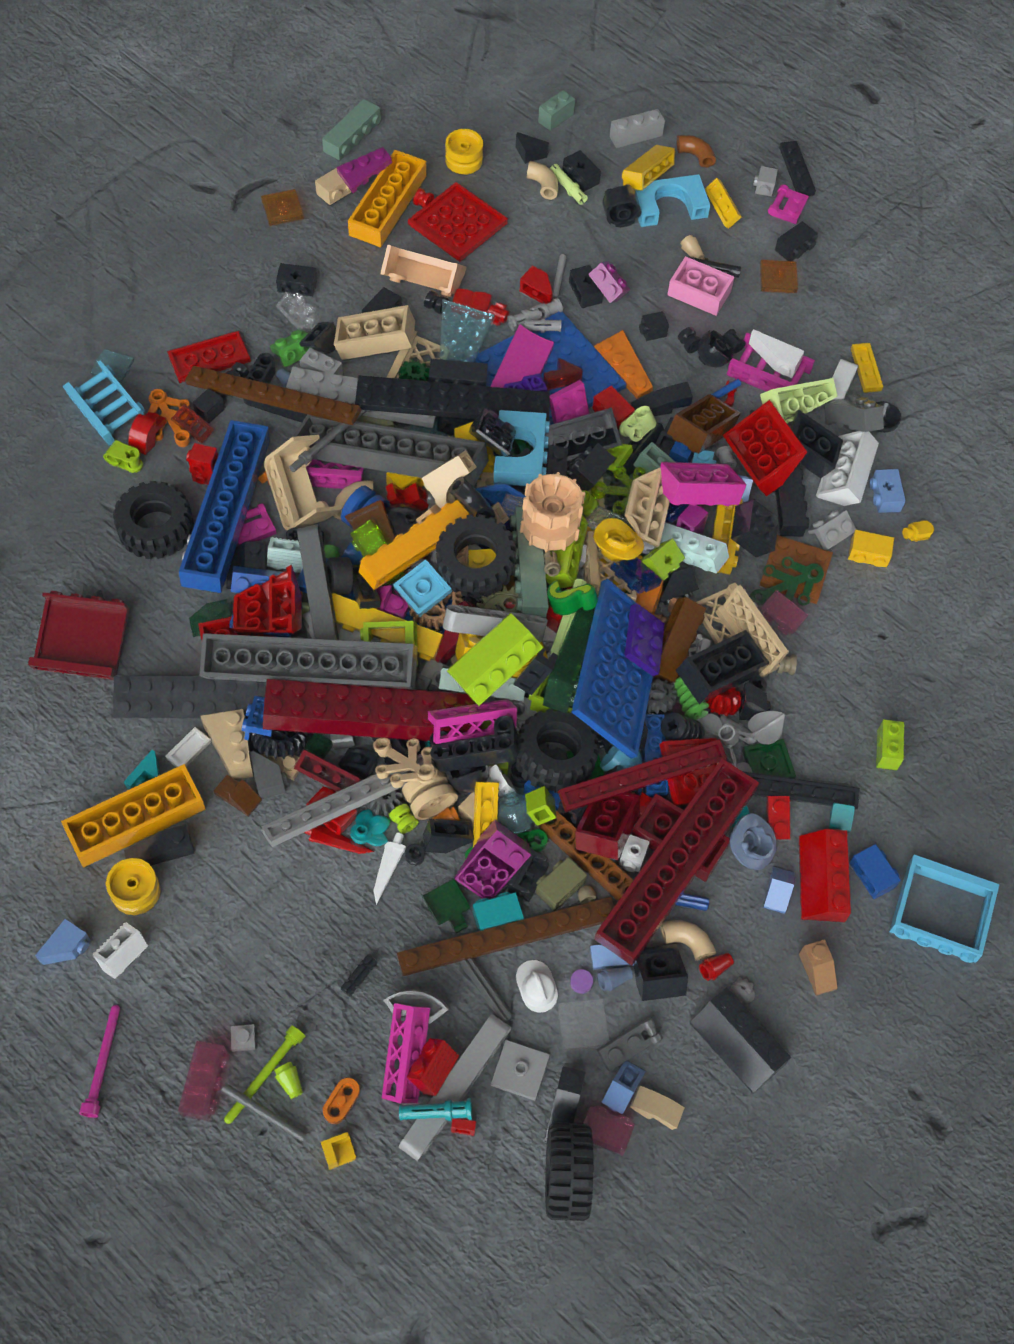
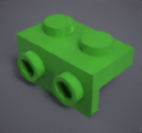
[270,330,308,367]

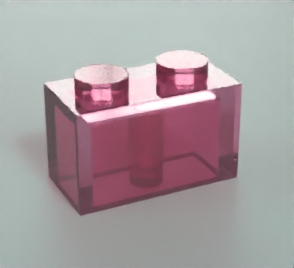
[760,590,808,635]
[584,1105,635,1156]

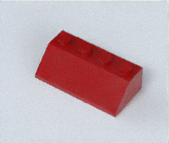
[799,829,851,922]

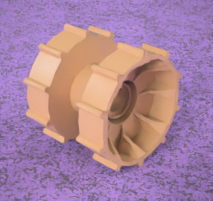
[520,472,585,553]

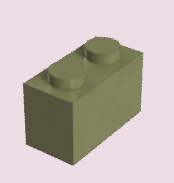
[536,857,587,911]

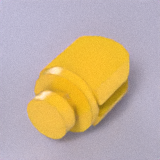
[902,520,934,542]

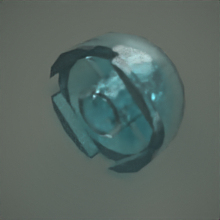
[497,792,533,833]

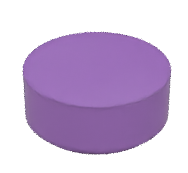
[570,969,593,994]

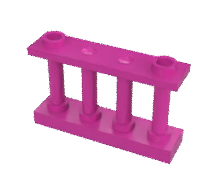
[727,333,815,392]

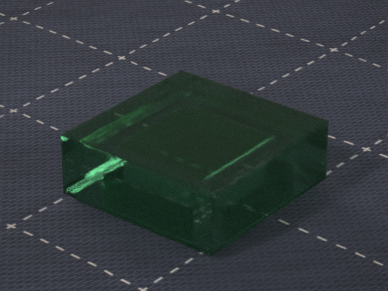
[304,733,333,759]

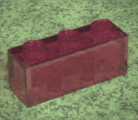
[178,1041,229,1121]

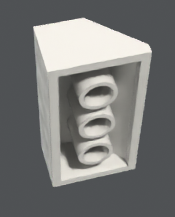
[816,431,879,506]

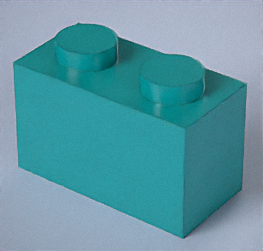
[472,892,524,931]

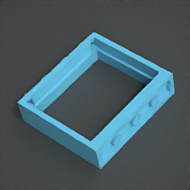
[889,855,999,963]

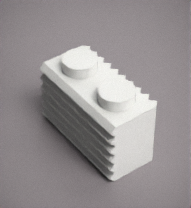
[93,922,148,979]

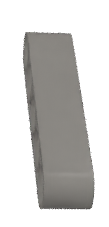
[443,605,547,642]

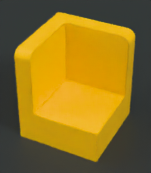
[321,1132,356,1170]

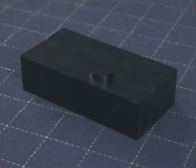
[676,630,770,705]

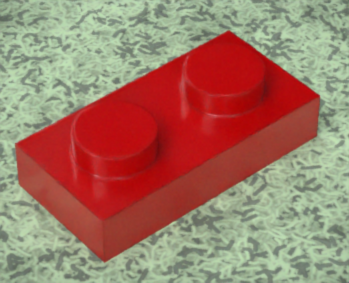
[767,796,790,840]

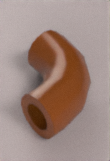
[676,135,716,168]

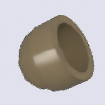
[578,885,597,904]

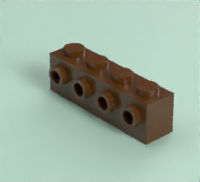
[653,597,706,683]

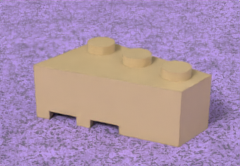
[200,709,254,780]

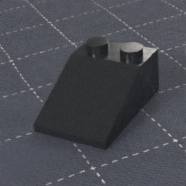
[791,410,843,478]

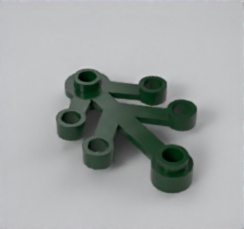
[749,557,824,614]

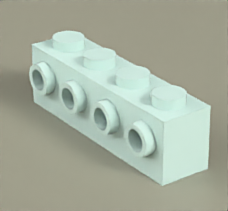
[660,522,729,574]

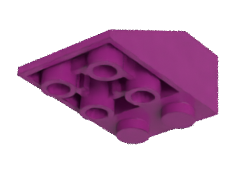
[455,819,531,900]

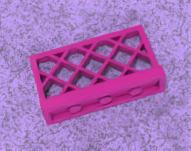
[306,459,364,489]

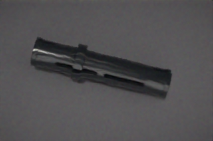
[688,256,741,278]

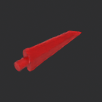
[304,824,375,854]

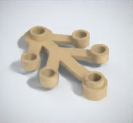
[373,738,438,788]

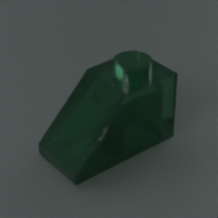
[189,599,231,637]

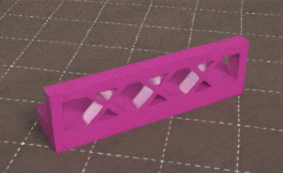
[428,699,517,744]
[382,1003,430,1104]

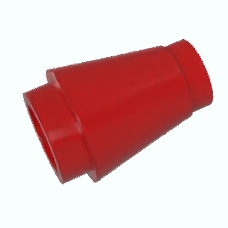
[699,953,734,981]

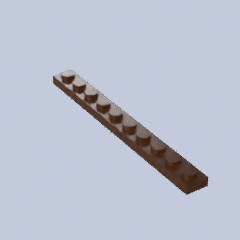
[185,366,362,425]
[397,897,614,977]

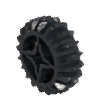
[251,730,309,760]

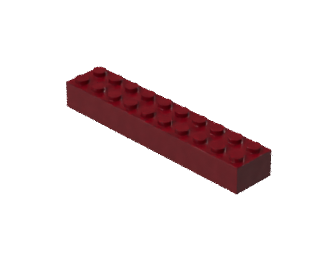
[263,679,482,741]
[594,758,759,966]

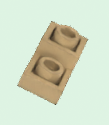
[630,1086,685,1130]

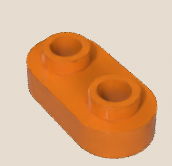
[323,1078,360,1124]

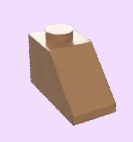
[799,939,838,996]

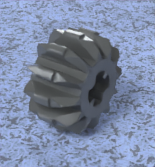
[369,788,404,817]

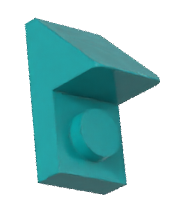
[124,750,160,790]

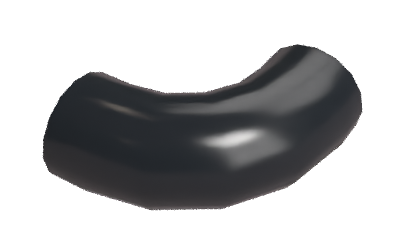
[449,477,495,519]

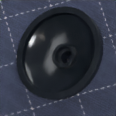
[385,503,425,536]

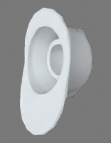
[516,960,558,1013]

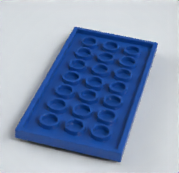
[572,579,653,759]

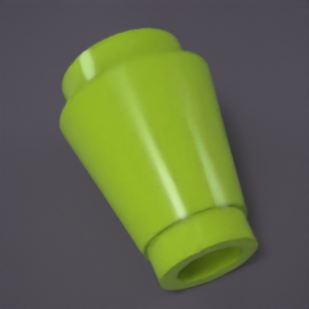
[274,1062,303,1099]

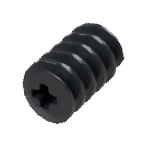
[661,712,705,741]

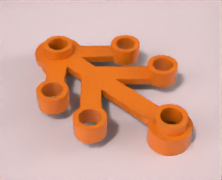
[148,389,199,447]

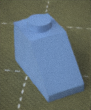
[35,919,91,965]
[602,1061,645,1114]

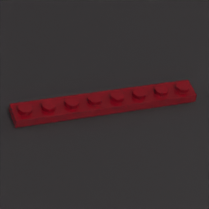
[558,739,727,812]

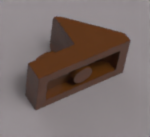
[213,775,262,817]

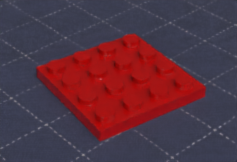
[408,182,508,262]

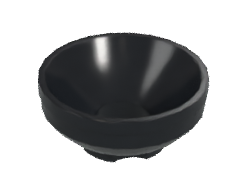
[876,401,901,433]

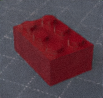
[575,792,640,860]

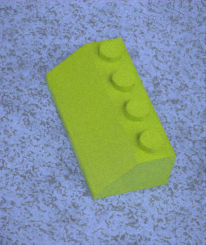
[446,613,544,706]

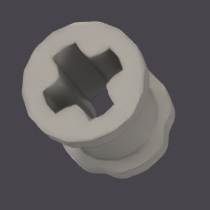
[715,446,737,469]

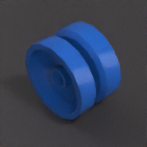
[341,485,390,528]

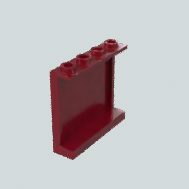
[28,591,129,680]

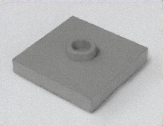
[491,1040,550,1101]

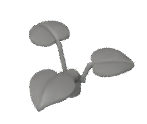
[697,711,785,773]

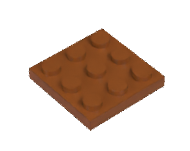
[759,535,833,604]

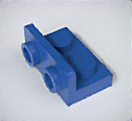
[242,696,273,740]

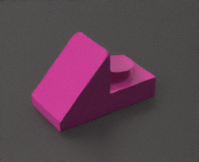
[375,585,409,619]

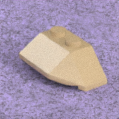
[624,468,670,547]

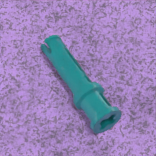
[399,1098,472,1121]

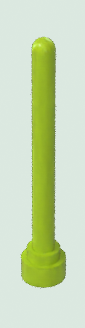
[224,1025,306,1124]

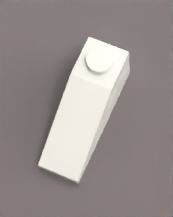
[749,329,804,378]

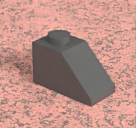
[249,751,288,799]

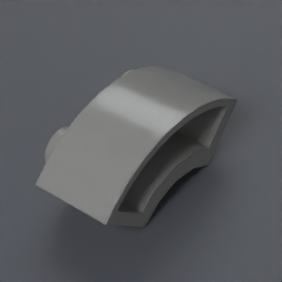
[383,989,449,1024]

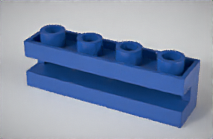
[642,714,668,799]

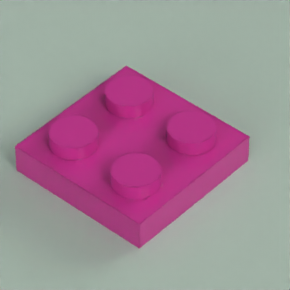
[550,380,589,424]

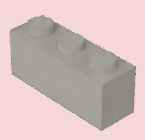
[609,109,665,148]

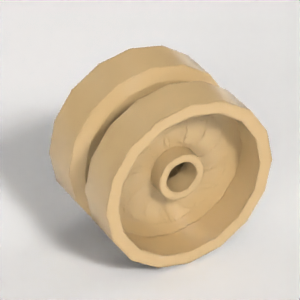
[402,768,458,820]

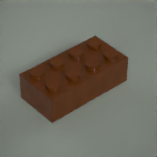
[667,394,741,454]

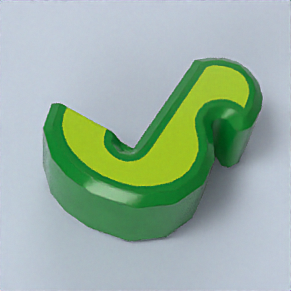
[547,580,598,616]

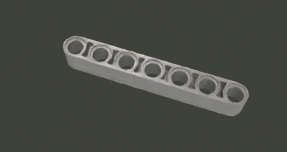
[399,1014,512,1162]

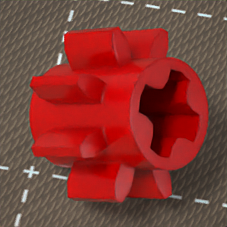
[487,302,509,326]

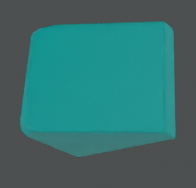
[829,803,855,832]

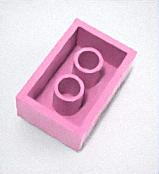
[668,256,734,316]

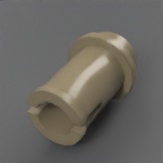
[544,551,561,576]

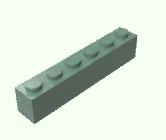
[510,507,548,618]

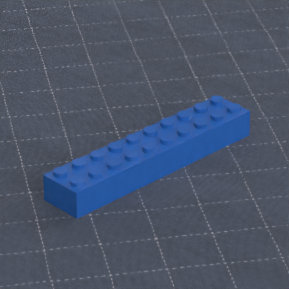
[179,420,270,593]

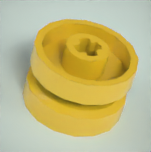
[445,129,483,175]
[106,858,161,915]

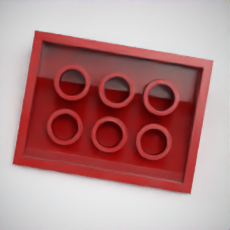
[723,400,807,497]

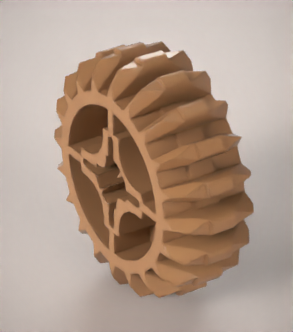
[408,585,464,631]

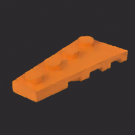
[594,330,653,399]

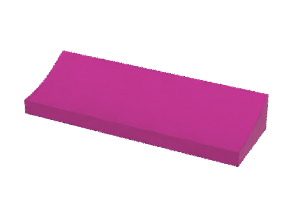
[490,324,554,388]

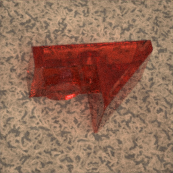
[543,358,583,390]

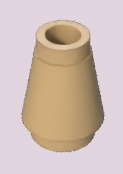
[681,235,704,259]

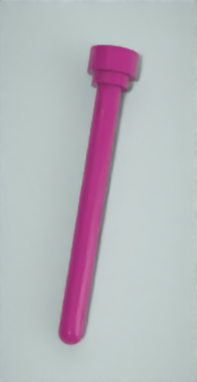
[79,1005,120,1118]

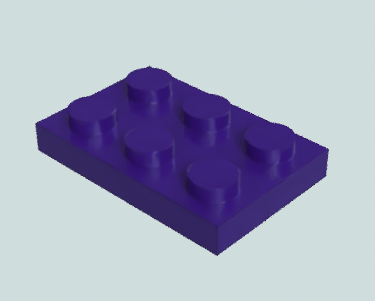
[625,603,665,676]

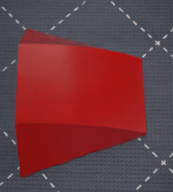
[233,565,302,633]

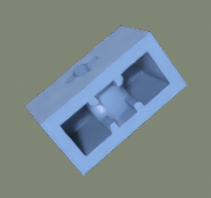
[870,469,906,513]

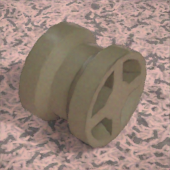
[777,654,797,675]

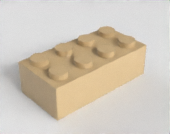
[334,305,415,360]

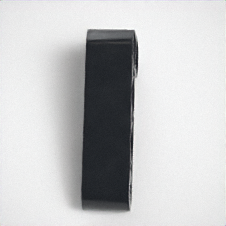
[430,716,519,772]

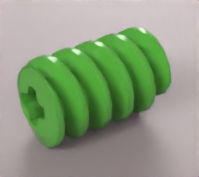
[674,677,709,720]

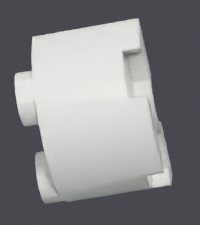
[487,764,521,805]

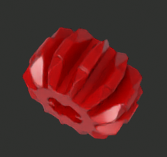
[706,687,741,716]

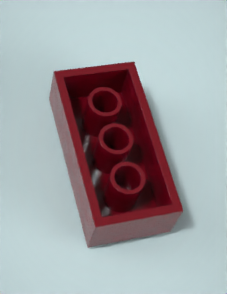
[632,794,730,882]

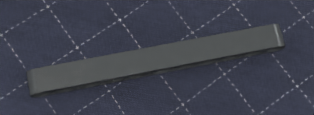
[297,524,356,750]

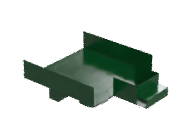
[421,878,470,933]

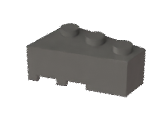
[824,394,884,432]

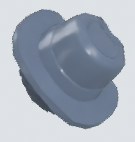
[730,813,776,870]

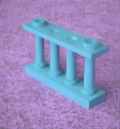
[63,360,146,446]

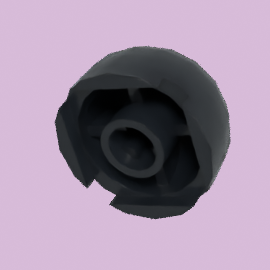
[697,330,734,368]
[445,765,489,793]

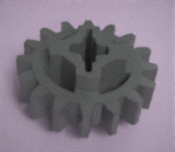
[647,677,677,714]

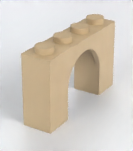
[421,450,509,524]

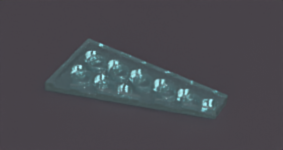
[440,299,494,362]

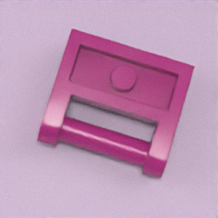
[768,185,809,224]
[237,503,277,546]

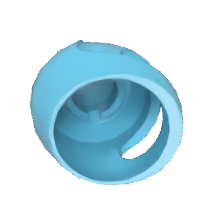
[600,746,642,772]

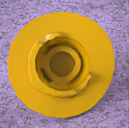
[593,518,644,562]

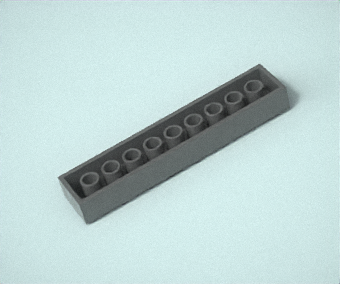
[293,414,489,486]
[199,634,418,690]

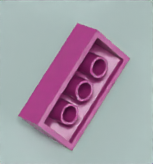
[660,462,747,506]

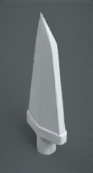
[374,833,406,905]

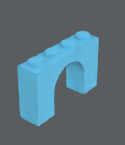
[634,174,710,227]
[494,410,550,486]

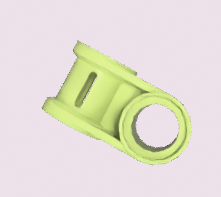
[619,406,657,442]

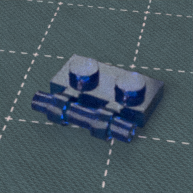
[610,557,662,594]

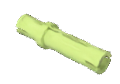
[550,164,588,205]

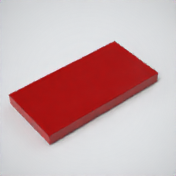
[167,331,251,383]

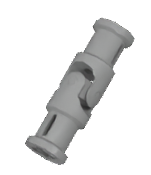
[507,298,563,331]

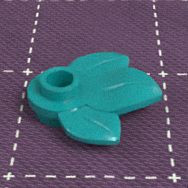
[350,809,391,846]

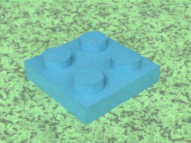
[393,559,452,617]

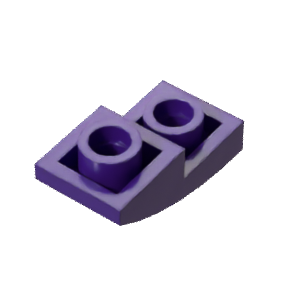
[503,374,547,391]

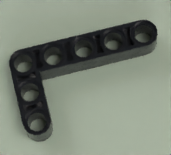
[243,353,307,423]

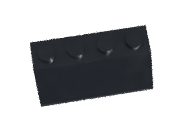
[544,408,622,461]
[690,987,791,1094]

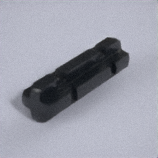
[341,955,377,996]

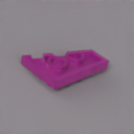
[336,147,392,193]

